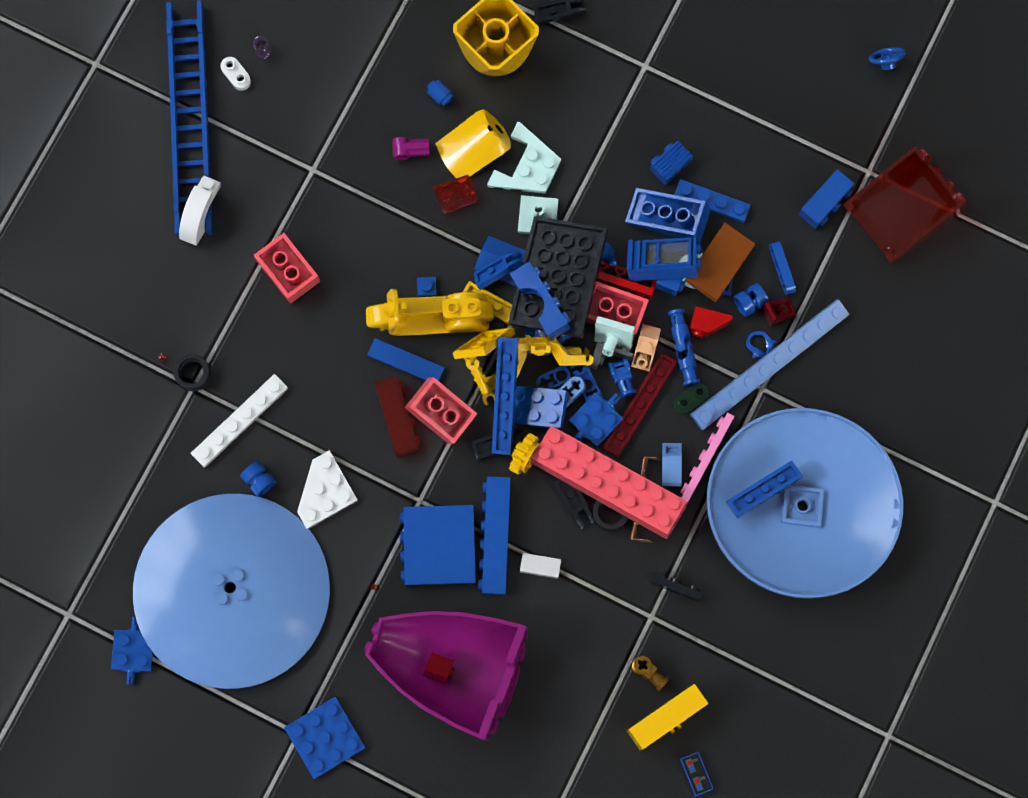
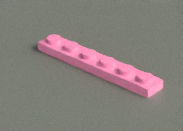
[680,413,734,504]

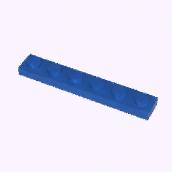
[492,337,519,455]

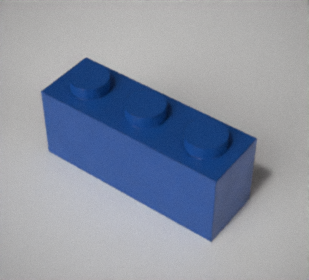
[798,169,855,229]

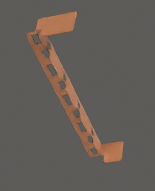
[631,457,661,543]

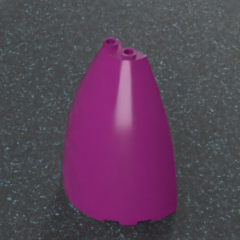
[364,611,528,741]

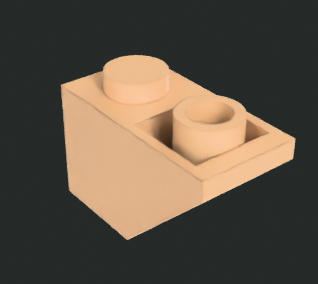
[631,324,661,371]

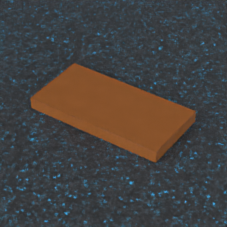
[684,223,755,302]

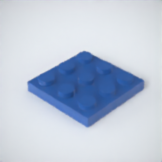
[284,696,366,779]

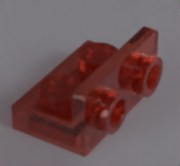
[433,174,478,214]

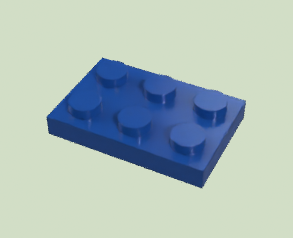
[514,386,568,430]

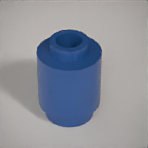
[427,79,454,107]

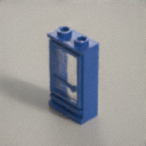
[627,236,702,281]

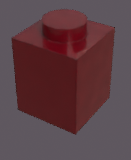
[423,652,455,684]

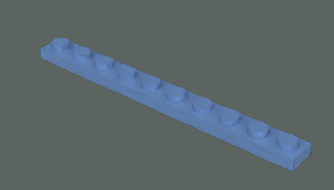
[690,299,850,430]

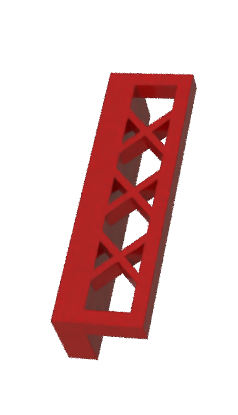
[597,260,657,301]

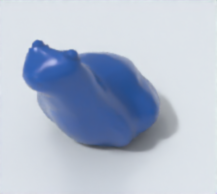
[601,242,617,266]

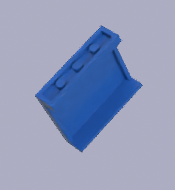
[400,505,476,587]

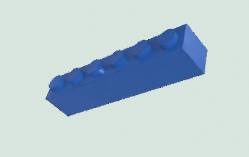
[478,477,510,596]

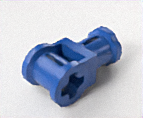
[608,357,636,398]

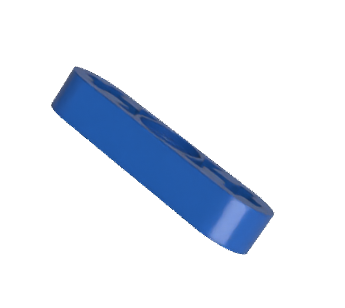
[769,241,796,295]

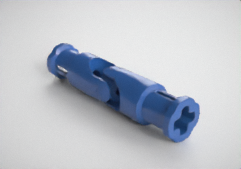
[668,309,700,386]

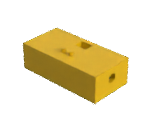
[627,684,708,750]

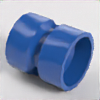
[733,283,769,317]
[240,460,277,497]

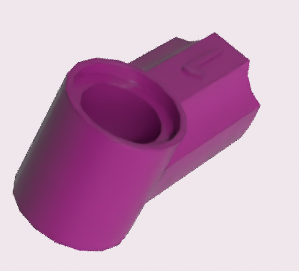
[393,137,430,160]

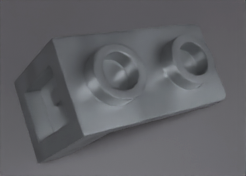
[590,342,634,370]

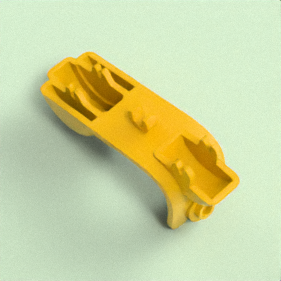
[366,289,494,336]

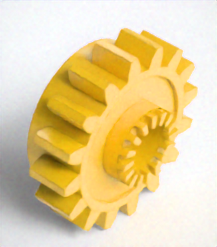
[509,433,540,474]

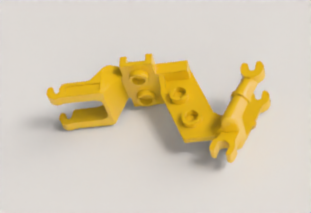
[464,334,594,406]

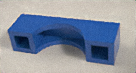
[510,262,571,341]

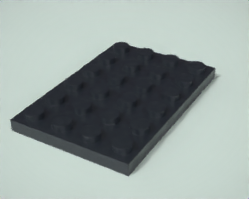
[508,216,608,338]

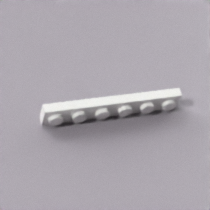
[191,374,288,468]

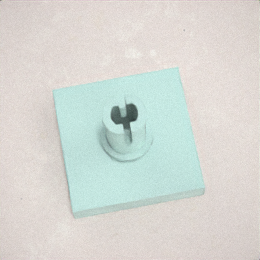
[518,195,558,234]
[594,316,635,357]

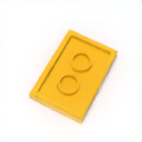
[453,328,515,359]

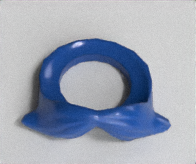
[746,331,776,358]

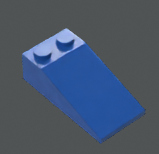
[625,188,711,243]

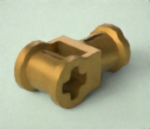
[632,656,670,692]

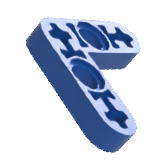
[536,365,604,402]

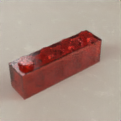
[375,376,421,458]

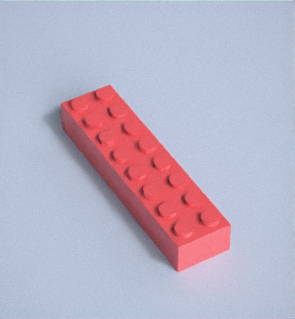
[531,426,687,539]

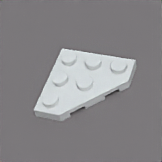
[297,450,358,529]

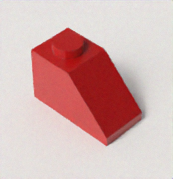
[689,306,733,338]

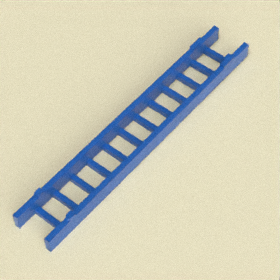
[166,0,213,237]

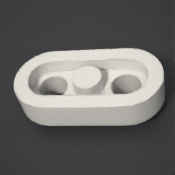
[221,57,251,91]

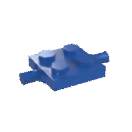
[569,392,623,446]
[111,617,153,685]

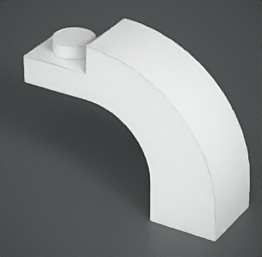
[179,176,221,246]

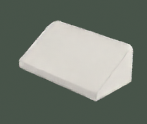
[520,553,561,579]

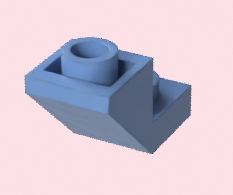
[662,443,682,486]

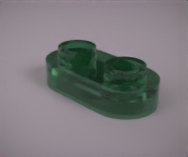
[674,383,709,414]

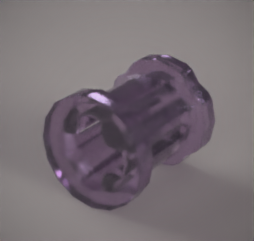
[253,36,271,58]

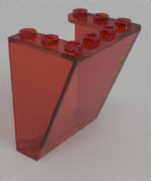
[843,146,968,264]

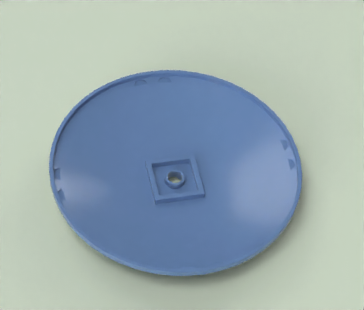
[707,408,903,599]
[133,494,330,689]

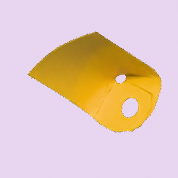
[436,109,511,183]

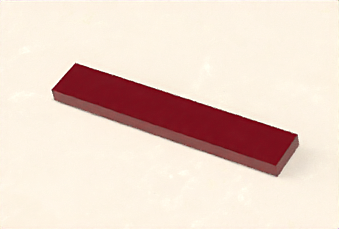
[602,352,678,458]

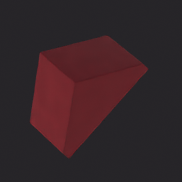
[762,298,797,327]

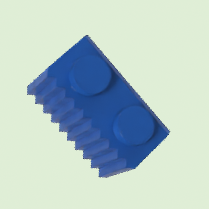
[650,141,693,185]

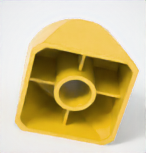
[453,0,539,76]

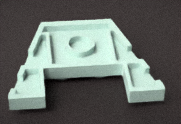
[487,122,561,194]

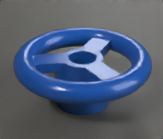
[869,47,906,70]

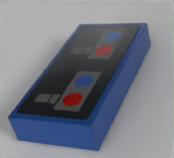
[680,752,714,797]

